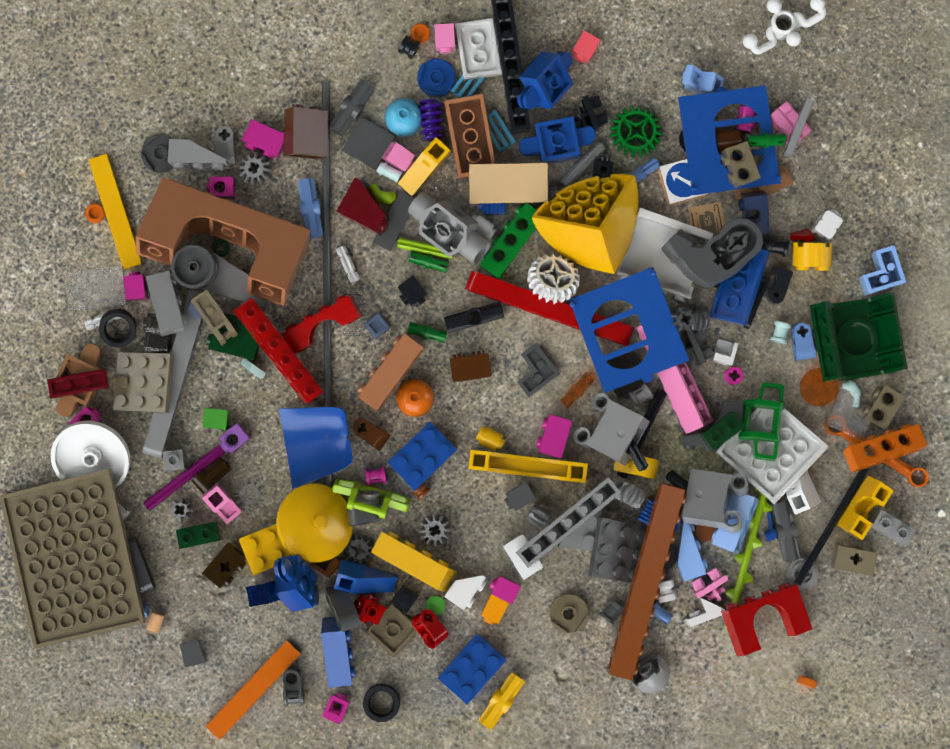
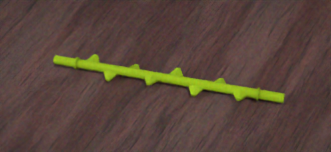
[724,487,772,627]

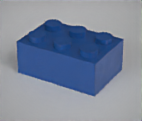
[387,422,457,491]
[438,632,507,705]

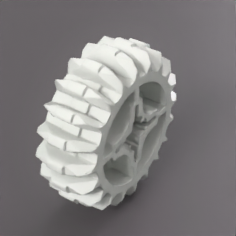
[527,254,580,304]

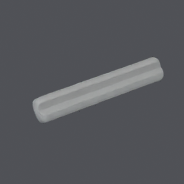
[560,142,605,188]

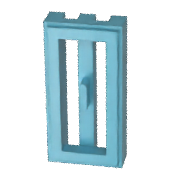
[451,75,485,98]
[487,109,516,153]

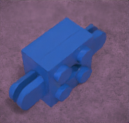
[517,51,574,110]
[519,116,596,164]
[274,554,319,612]

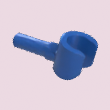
[764,513,777,542]

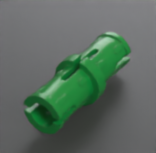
[745,132,787,148]
[408,251,449,273]
[407,321,448,343]

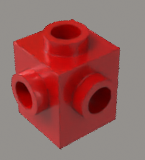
[353,594,387,625]

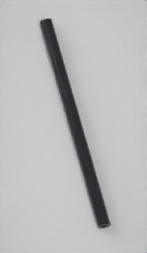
[794,468,869,586]

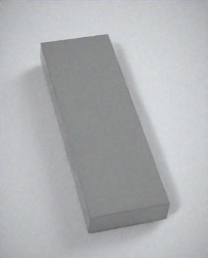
[783,98,814,158]

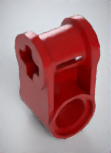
[411,609,449,649]

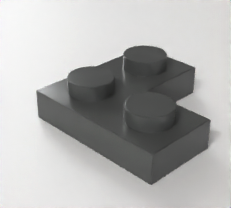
[517,343,560,397]

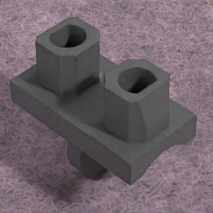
[683,330,714,365]

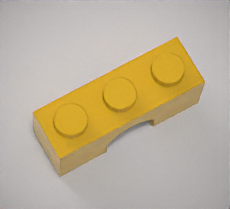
[837,475,894,540]

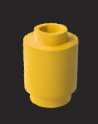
[475,426,506,452]

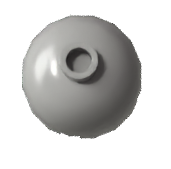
[631,654,670,693]

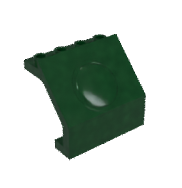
[810,293,908,382]

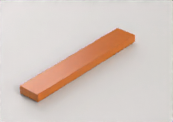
[205,640,301,740]

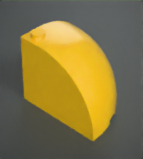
[532,174,638,274]

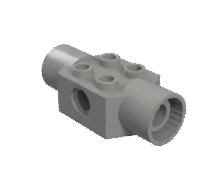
[408,191,491,264]

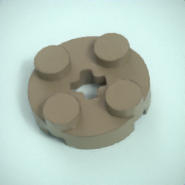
[549,594,588,633]

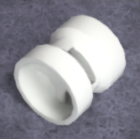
[658,579,678,603]

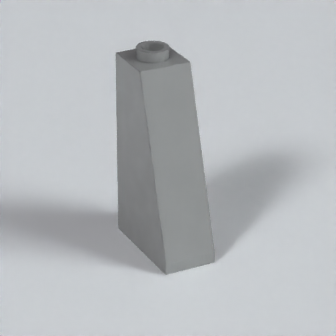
[201,251,271,309]

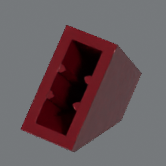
[336,178,389,236]

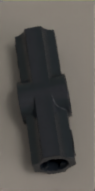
[444,302,505,334]

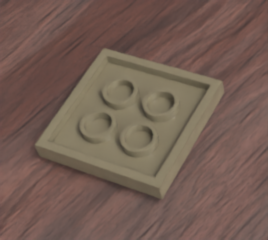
[113,352,174,413]

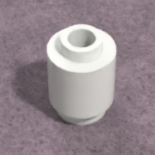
[472,214,496,240]

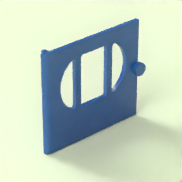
[678,85,781,195]
[569,267,689,393]

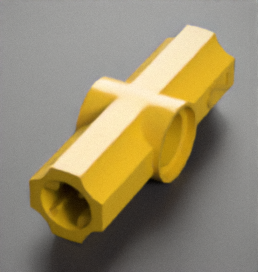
[478,672,525,730]

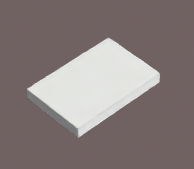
[455,18,502,81]

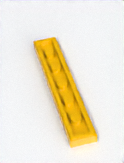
[88,154,143,270]

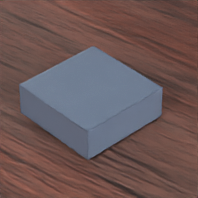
[364,312,391,340]

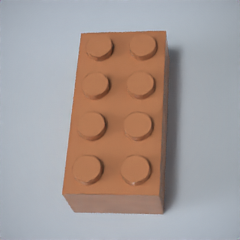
[444,94,495,180]
[357,333,424,412]

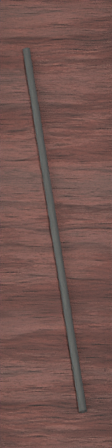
[322,82,332,488]

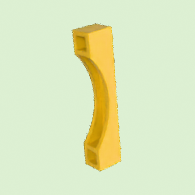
[468,450,588,483]

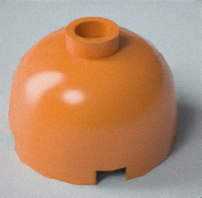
[396,379,434,417]

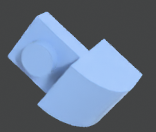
[682,64,724,94]

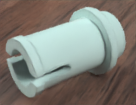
[376,162,402,183]

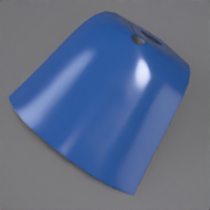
[278,407,353,489]

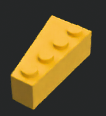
[371,531,457,592]

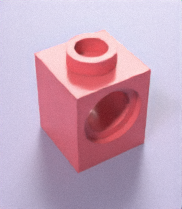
[572,30,601,63]

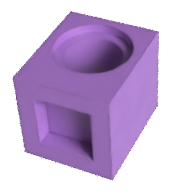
[219,423,251,454]

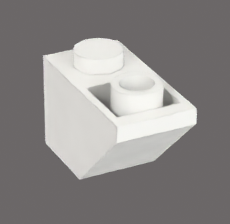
[444,574,487,610]

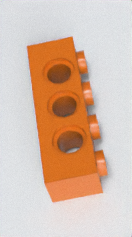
[843,423,928,473]

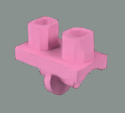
[691,567,728,602]

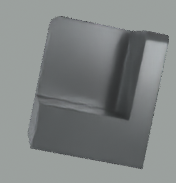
[179,640,207,667]

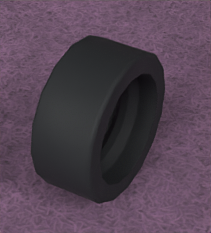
[99,308,137,348]
[363,684,400,722]

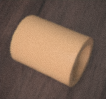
[146,612,165,633]

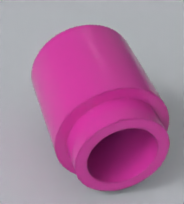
[736,105,757,134]

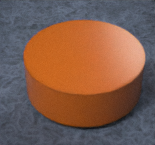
[411,23,430,44]
[85,203,106,224]
[797,675,817,689]

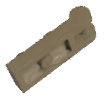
[191,289,238,345]

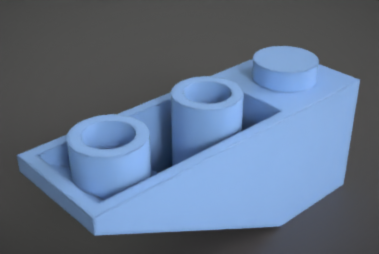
[676,520,708,582]

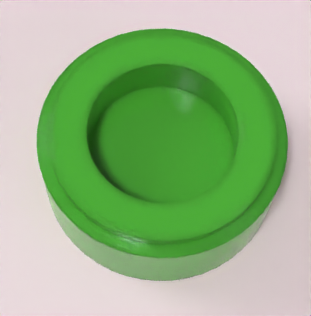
[426,595,445,615]

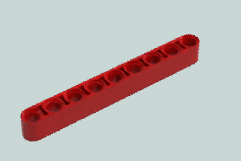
[465,271,634,346]

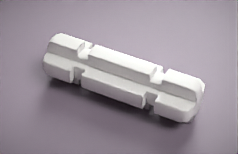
[336,245,360,283]
[84,308,121,330]

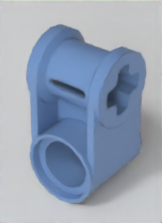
[791,323,816,361]

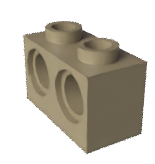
[721,141,761,188]
[862,385,905,431]

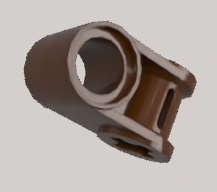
[353,419,391,451]

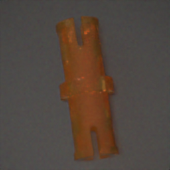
[559,372,595,409]

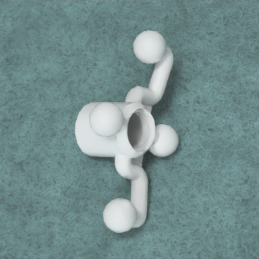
[743,0,826,55]

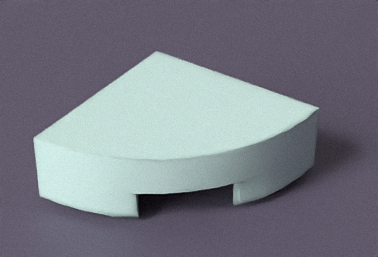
[241,358,266,379]

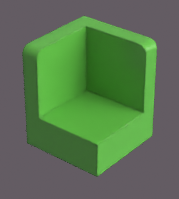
[203,408,230,430]

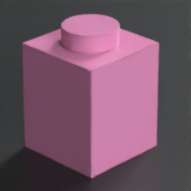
[434,23,455,54]
[381,142,415,172]

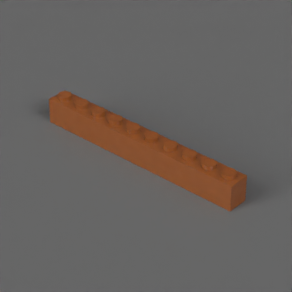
[607,482,687,680]

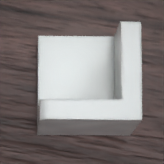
[711,339,739,367]

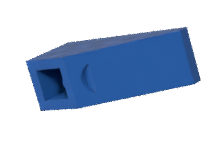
[334,560,398,594]

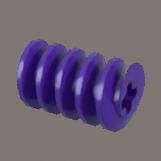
[419,99,445,141]

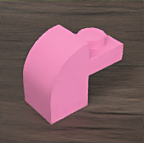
[202,483,242,524]

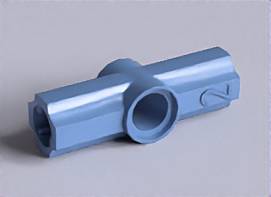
[298,178,323,239]

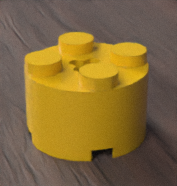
[792,242,832,271]

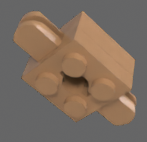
[56,344,102,417]

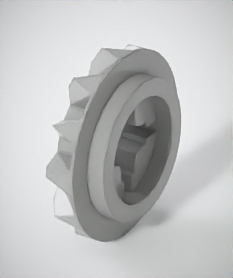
[787,558,819,589]

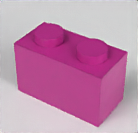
[242,119,284,160]
[536,414,572,459]

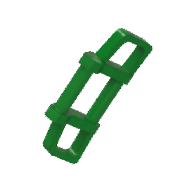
[738,382,784,461]

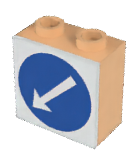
[658,159,708,207]

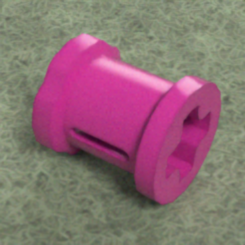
[723,367,743,385]
[365,466,387,486]

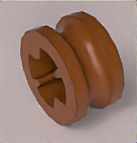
[412,482,431,501]

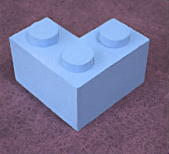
[859,245,906,296]

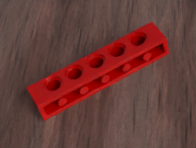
[233,298,323,404]

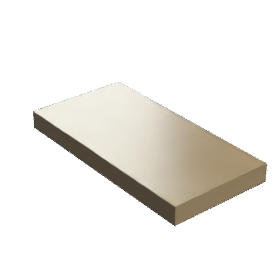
[469,163,548,204]

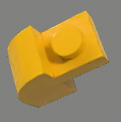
[614,457,660,480]

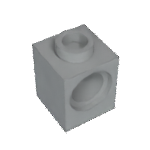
[162,449,187,471]

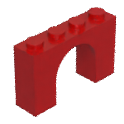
[721,582,813,656]

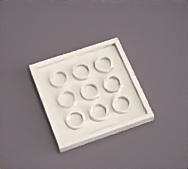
[716,396,828,504]

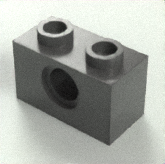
[504,482,536,511]

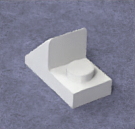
[686,598,725,627]

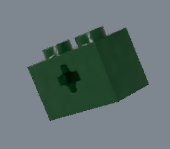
[700,411,745,451]
[176,521,221,549]

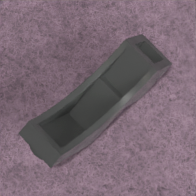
[679,401,743,451]

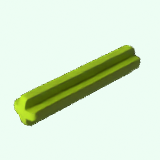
[397,237,453,259]

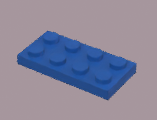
[710,249,770,326]

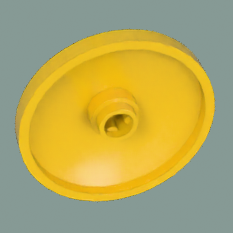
[276,484,353,563]

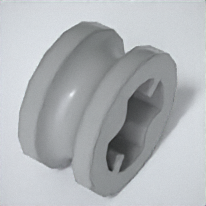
[362,490,380,504]

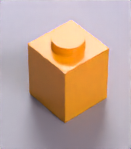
[481,594,509,625]

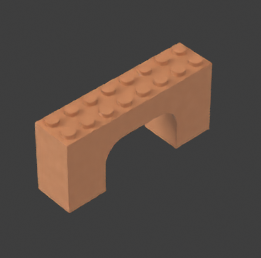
[135,178,310,306]

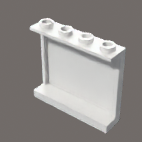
[615,208,714,303]

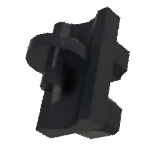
[574,95,608,132]

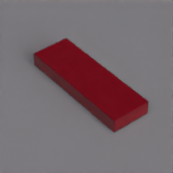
[47,369,110,399]

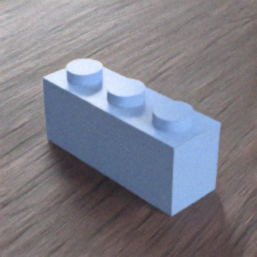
[712,492,759,554]

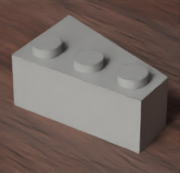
[145,271,187,336]
[558,490,602,551]

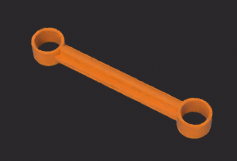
[824,416,929,487]

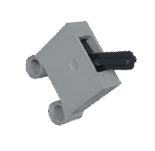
[574,393,650,471]
[665,469,749,533]

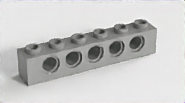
[515,477,622,568]

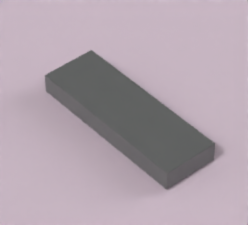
[373,191,415,251]

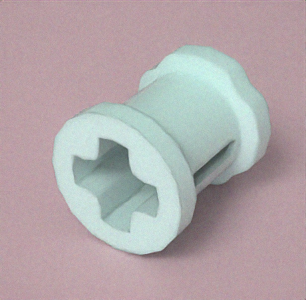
[770,321,792,344]

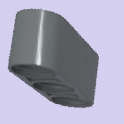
[127,536,156,595]
[325,586,360,632]

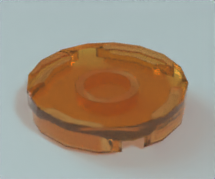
[799,368,839,407]

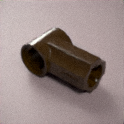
[191,457,232,494]

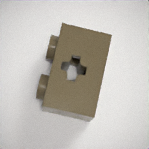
[831,542,877,576]

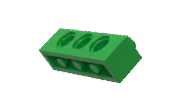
[480,203,537,279]

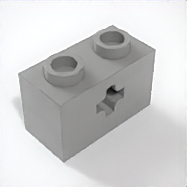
[870,509,915,547]

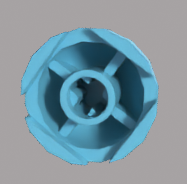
[385,98,423,138]

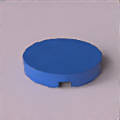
[417,58,456,98]

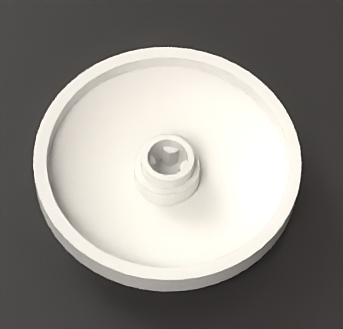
[51,421,130,488]

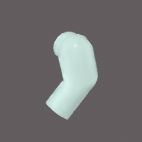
[842,380,861,407]

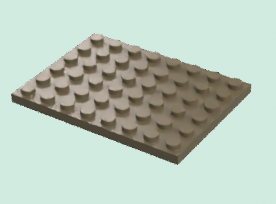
[0,469,146,649]

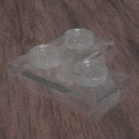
[826,388,871,440]

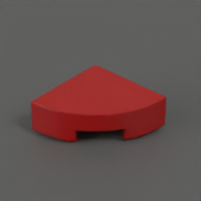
[789,228,814,242]

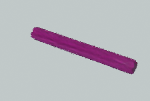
[143,445,225,510]

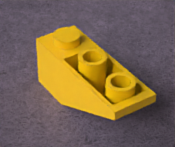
[398,138,451,197]

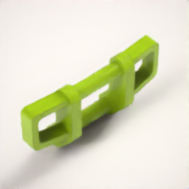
[332,478,411,519]

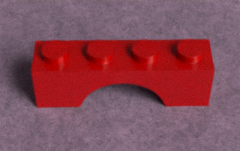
[282,294,363,354]

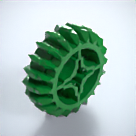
[610,105,662,158]

